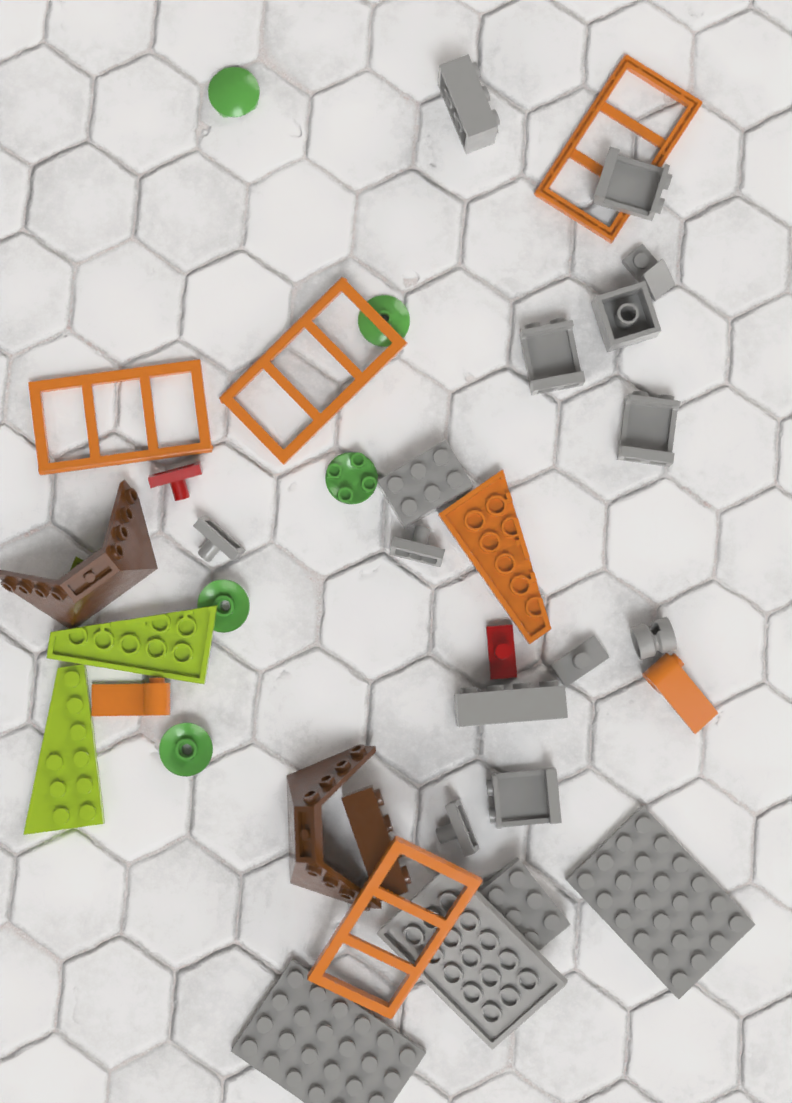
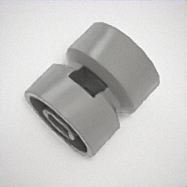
[630,617,677,660]

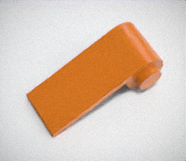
[642,653,718,734]
[92,678,170,716]

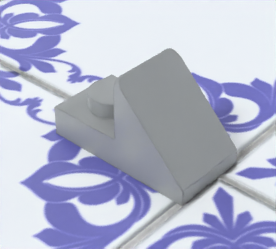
[622,244,675,301]

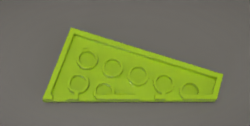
[46,605,218,684]
[23,664,105,835]

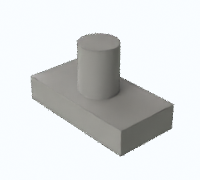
[193,516,246,562]
[389,526,445,567]
[550,635,610,687]
[436,799,480,857]

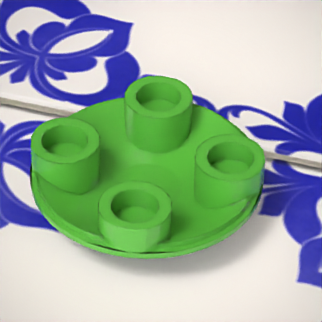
[208,67,260,118]
[325,452,378,504]

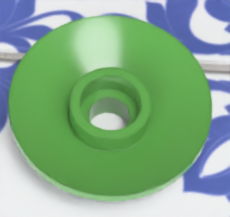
[358,295,410,347]
[197,579,250,633]
[159,723,213,777]

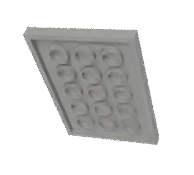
[565,806,756,1000]
[377,873,568,1050]
[231,959,426,1103]

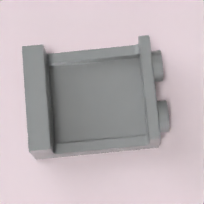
[593,147,672,221]
[519,318,585,396]
[617,391,681,467]
[486,768,562,829]

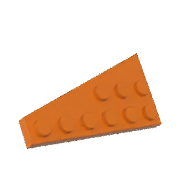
[438,469,551,644]

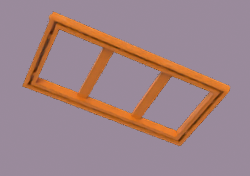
[534,54,703,244]
[219,277,408,465]
[28,359,213,476]
[307,835,483,1019]

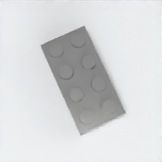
[454,680,568,727]

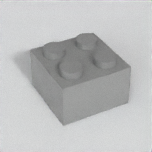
[591,281,662,352]

